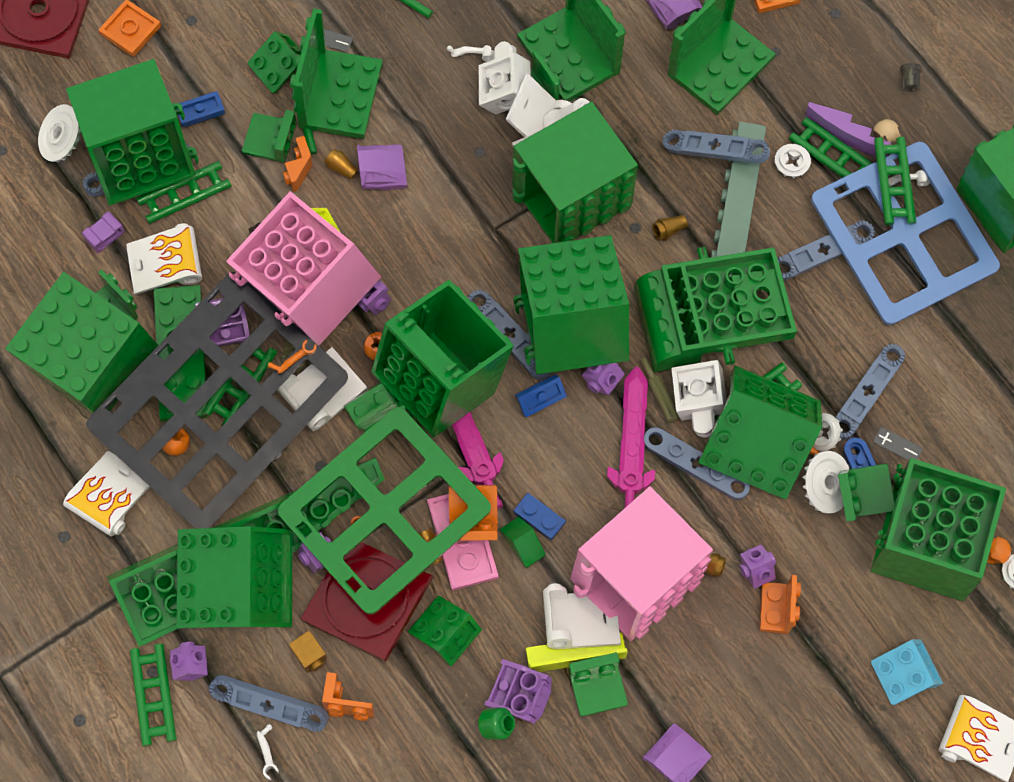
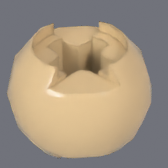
[872,119,901,145]

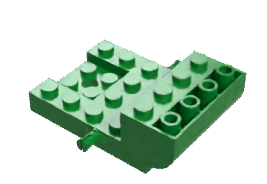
[634,247,797,372]

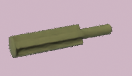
[641,358,680,423]

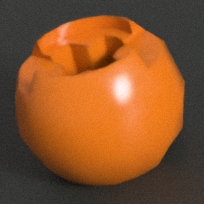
[363,332,382,360]
[162,428,190,456]
[987,536,1011,565]

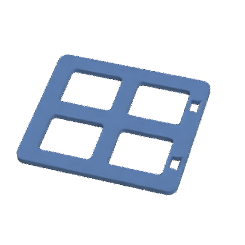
[811,142,1000,325]

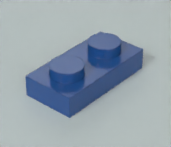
[178,91,225,127]
[515,374,567,417]
[513,493,566,541]

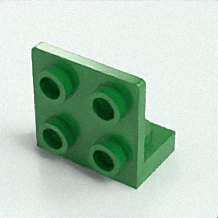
[248,31,302,93]
[530,50,561,100]
[242,110,297,163]
[96,270,138,320]
[343,382,407,432]
[838,463,895,522]
[408,596,482,667]
[568,652,628,717]

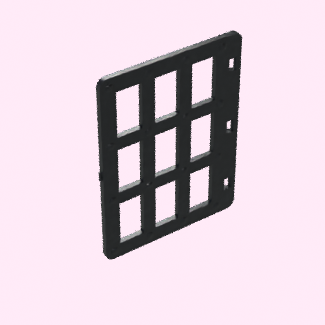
[86,272,348,529]

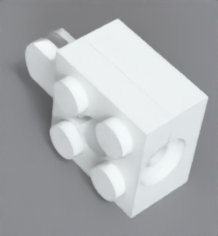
[479,41,530,115]
[672,360,727,438]

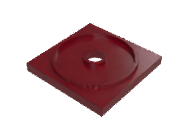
[0,0,89,59]
[301,542,433,662]

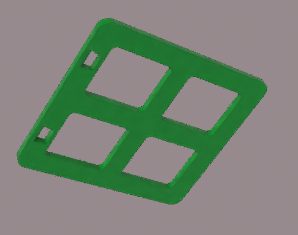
[278,407,491,614]

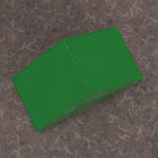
[499,517,546,569]

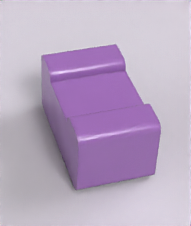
[82,211,125,253]

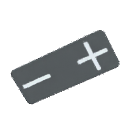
[324,29,353,52]
[874,427,923,460]

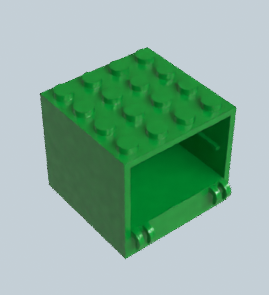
[66,59,199,206]
[512,101,638,243]
[956,125,1014,253]
[513,235,629,375]
[5,272,159,414]
[371,280,514,438]
[870,458,1006,601]

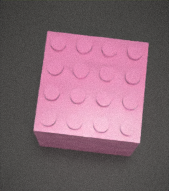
[226,191,381,346]
[570,486,713,642]

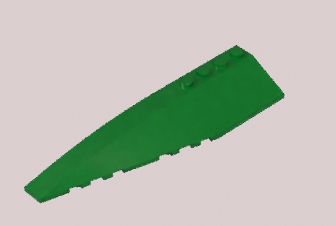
[107,457,385,647]

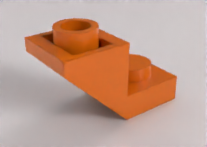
[283,136,312,192]

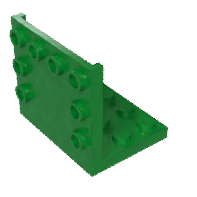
[517,0,626,102]
[667,0,776,115]
[290,8,383,139]
[698,365,822,499]
[177,526,293,628]

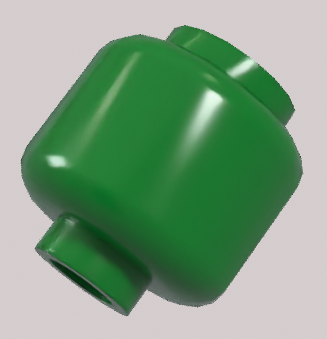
[478,707,515,740]

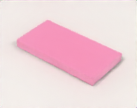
[427,494,499,591]

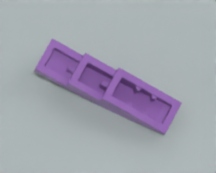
[805,102,891,157]

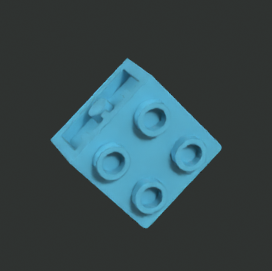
[871,639,943,705]

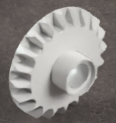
[38,104,81,163]
[802,451,849,513]

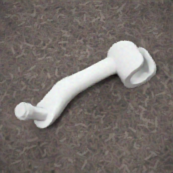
[447,45,495,62]
[888,170,930,187]
[257,724,279,781]

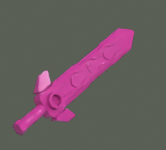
[607,367,655,509]
[452,412,504,509]

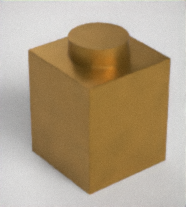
[289,631,327,673]

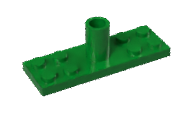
[154,285,208,422]

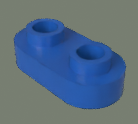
[843,438,876,469]

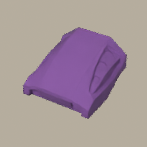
[646,0,702,30]
[357,144,407,190]
[195,298,250,346]
[484,659,552,724]
[642,723,712,782]

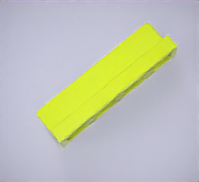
[526,633,628,672]

